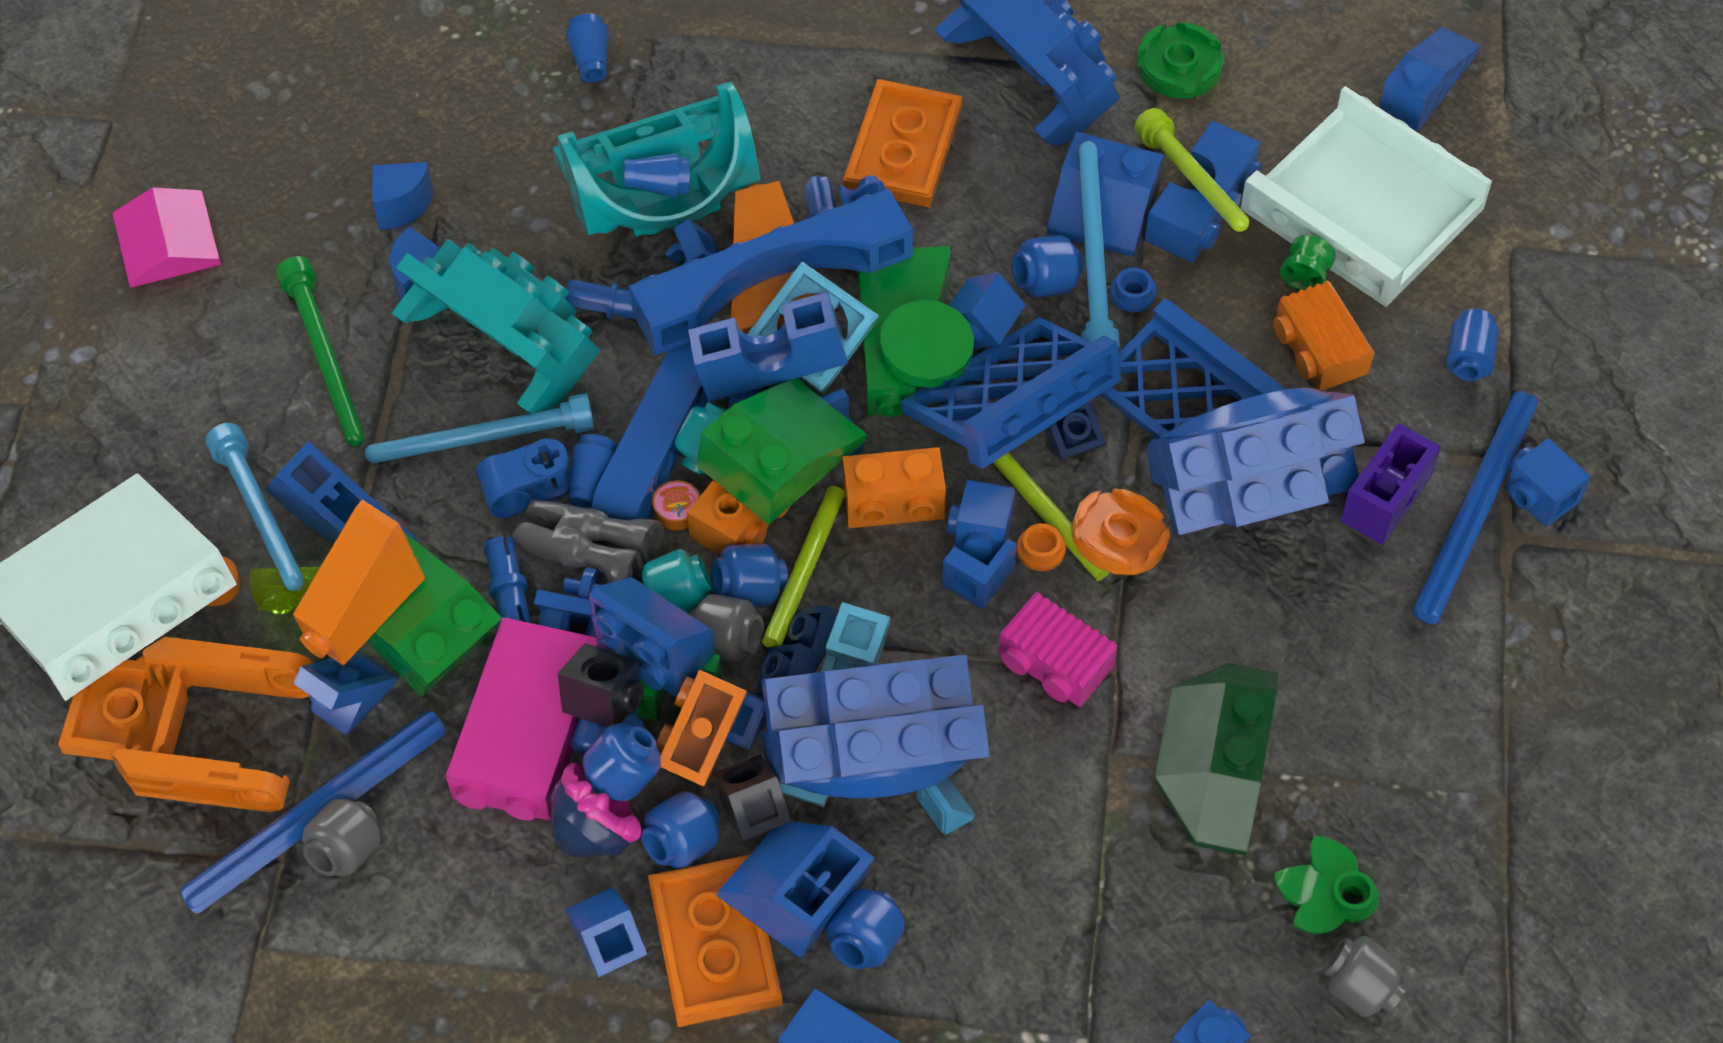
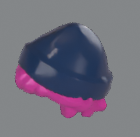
[550,763,641,857]

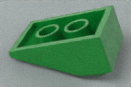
[696,378,867,525]
[367,531,502,698]

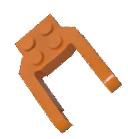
[58,637,315,812]

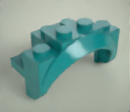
[553,82,761,237]
[392,239,601,414]

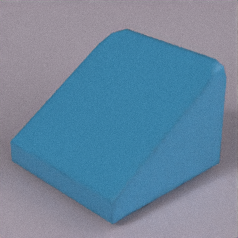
[917,778,975,836]

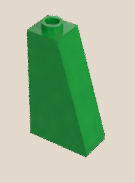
[857,246,951,417]

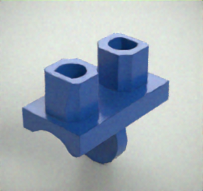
[534,568,600,637]

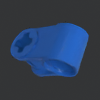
[476,438,571,518]

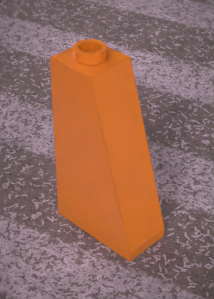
[731,181,818,335]

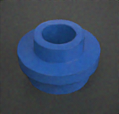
[1110,268,1157,312]

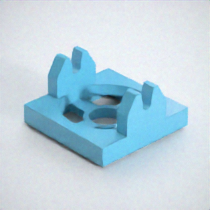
[747,262,879,394]

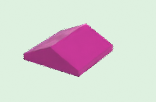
[113,187,221,288]

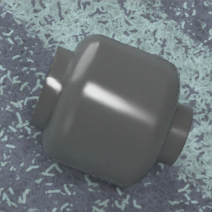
[689,595,764,663]
[302,799,381,876]
[1322,936,1407,1017]

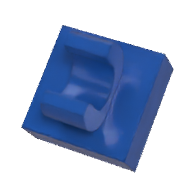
[666,219,719,267]

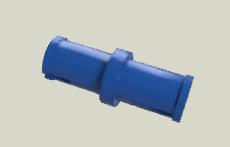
[483,537,532,623]

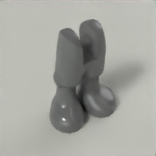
[512,500,664,584]

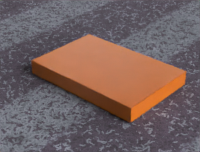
[843,79,963,208]
[648,855,783,1027]

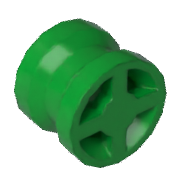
[1280,235,1336,291]

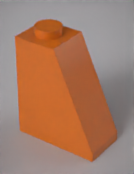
[293,500,425,666]

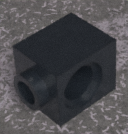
[557,643,644,728]
[712,755,791,841]

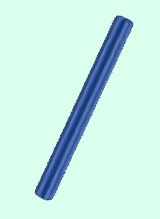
[1413,391,1538,625]
[180,710,445,913]

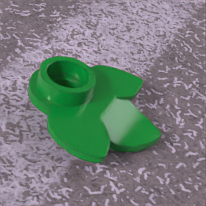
[1274,836,1379,934]

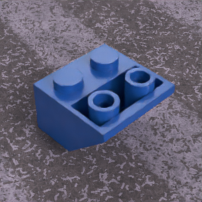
[589,577,715,698]
[717,822,875,959]

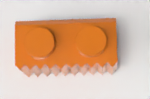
[1273,280,1374,391]

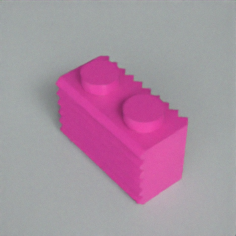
[998,592,1117,707]

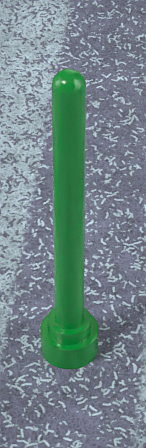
[275,256,364,447]

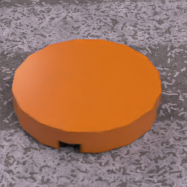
[1071,489,1170,575]

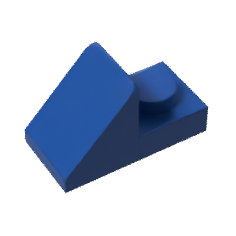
[293,651,398,734]

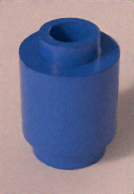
[1446,309,1499,381]

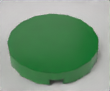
[1137,22,1224,98]
[878,299,974,388]

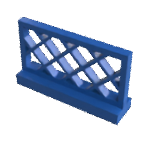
[1100,298,1286,438]
[901,317,1121,469]

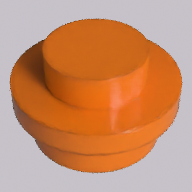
[1017,523,1066,571]

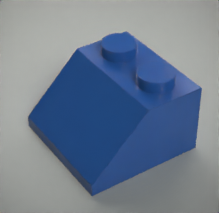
[1046,131,1164,257]

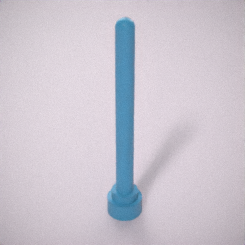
[1079,141,1120,352]
[365,393,595,463]
[205,423,304,591]

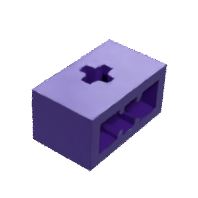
[1341,423,1441,545]

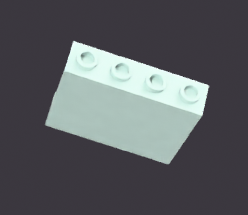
[1240,86,1492,307]
[0,473,237,701]

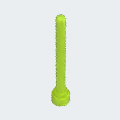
[1135,108,1249,232]

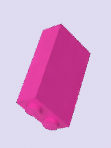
[446,617,597,821]

